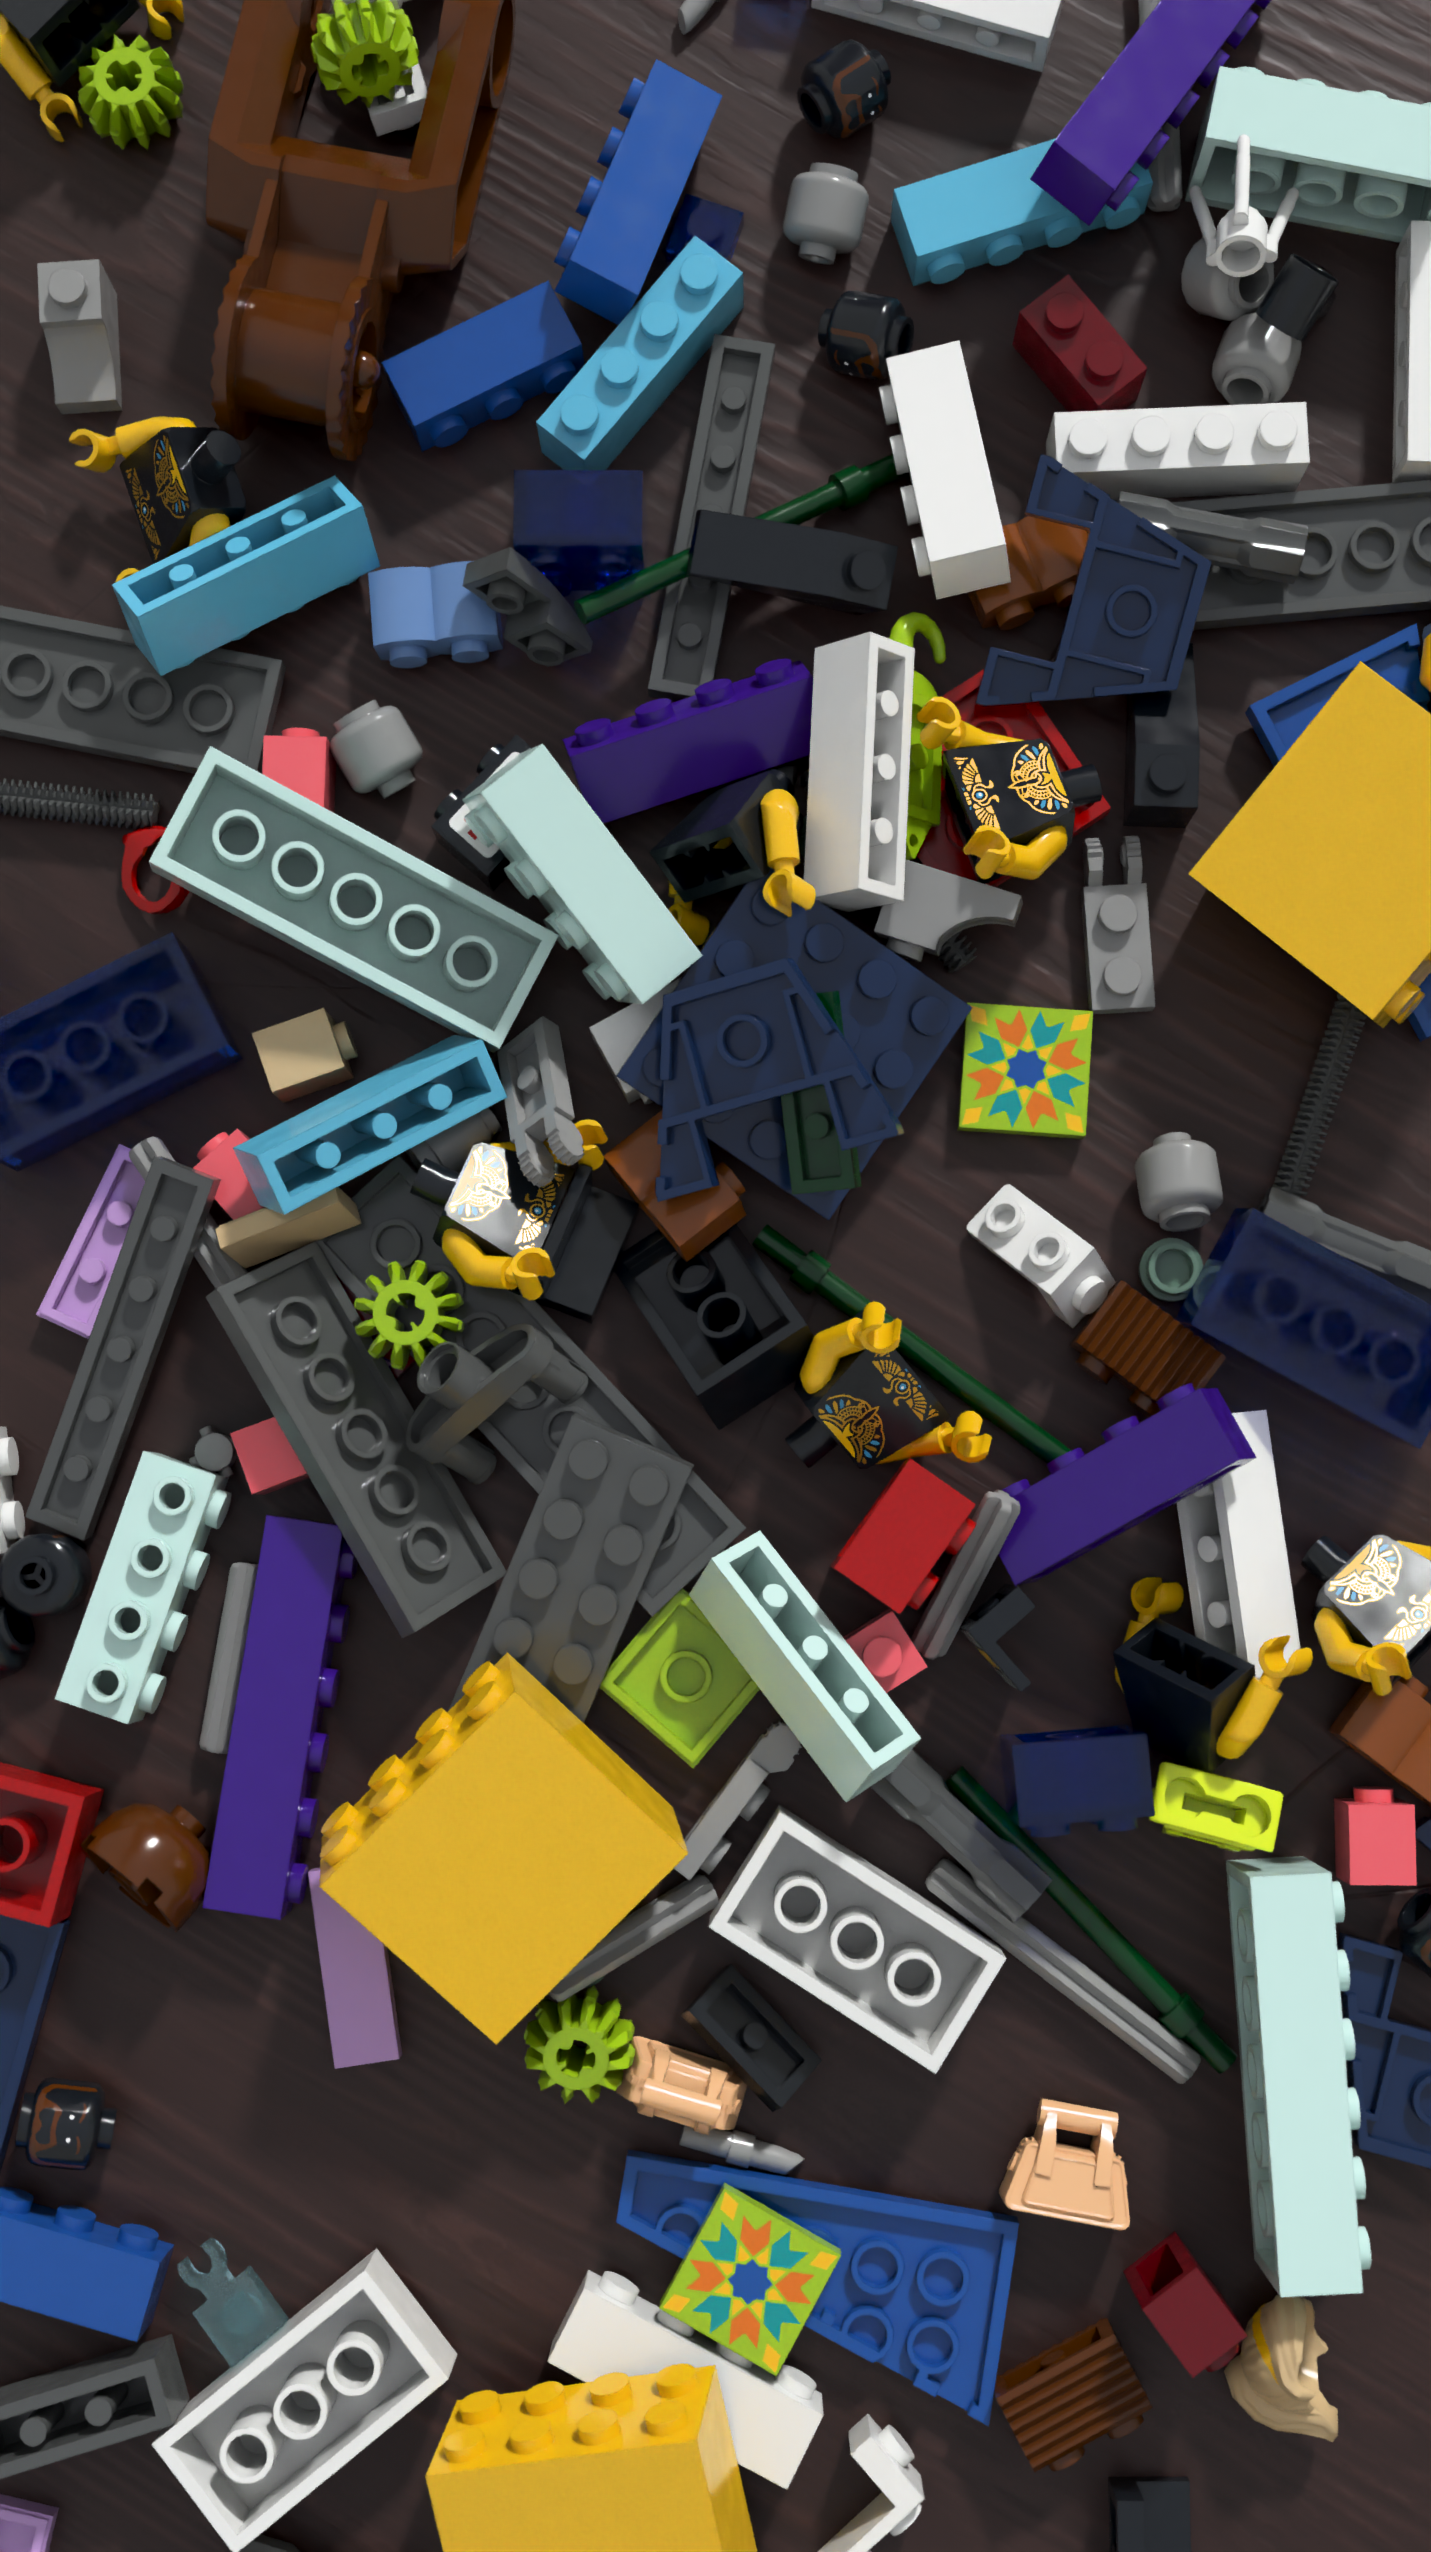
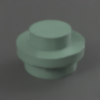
[1138,1238,1204,1302]

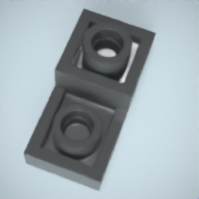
[462,547,593,667]

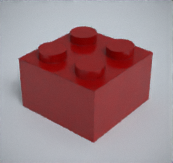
[830,1458,977,1614]
[0,1762,104,1928]

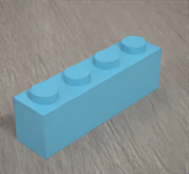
[891,138,1153,286]
[536,235,744,490]
[112,475,380,676]
[233,1035,507,1215]

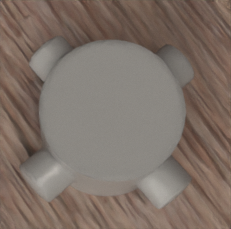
[189,1425,238,1478]

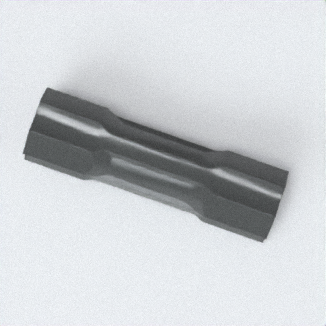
[1117,491,1308,585]
[1248,1187,1431,1311]
[871,1749,1053,1922]

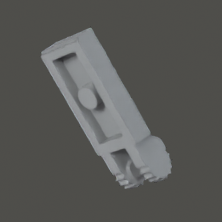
[1080,835,1156,1015]
[497,1016,585,1187]
[674,1720,802,1881]

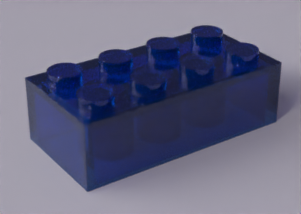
[0,932,243,1172]
[1175,1208,1431,1449]

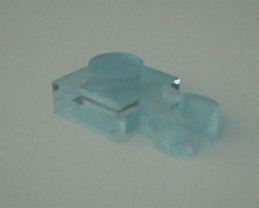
[177,2238,289,2368]

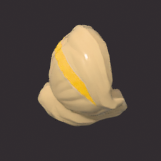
[1224,2295,1338,2442]

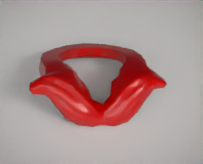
[121,826,189,915]

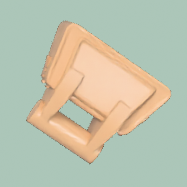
[617,2036,747,2135]
[999,2098,1130,2231]

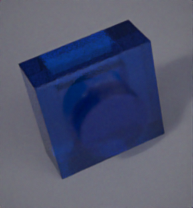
[666,194,744,262]

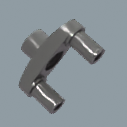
[406,1323,588,1485]

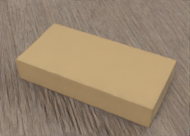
[215,1187,361,1269]

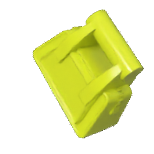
[1149,1762,1283,1853]

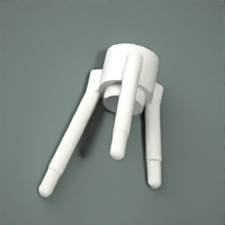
[1189,134,1299,277]

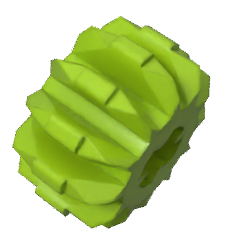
[311,0,419,109]
[78,34,184,150]
[354,1260,465,1370]
[524,1985,635,2104]

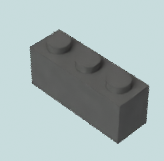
[0,2334,190,2479]

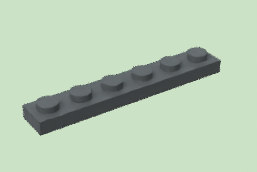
[648,334,775,701]
[25,1156,221,1540]

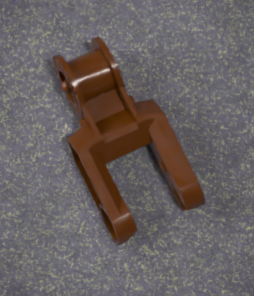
[206,0,516,461]

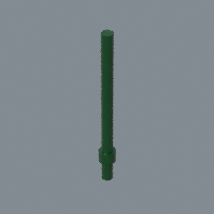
[574,453,907,625]
[752,1224,1071,1464]
[945,1766,1237,2074]

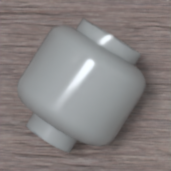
[783,162,869,264]
[1181,237,1274,322]
[1212,312,1302,405]
[329,700,423,799]
[1135,1132,1223,1232]

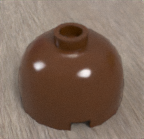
[79,1804,210,1932]

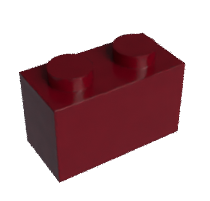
[1012,274,1147,412]
[1123,2231,1247,2378]

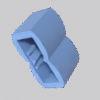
[368,561,503,668]

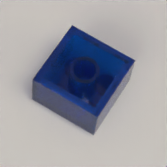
[513,470,648,597]
[1000,1724,1155,1837]

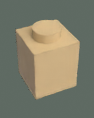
[252,1008,358,1103]

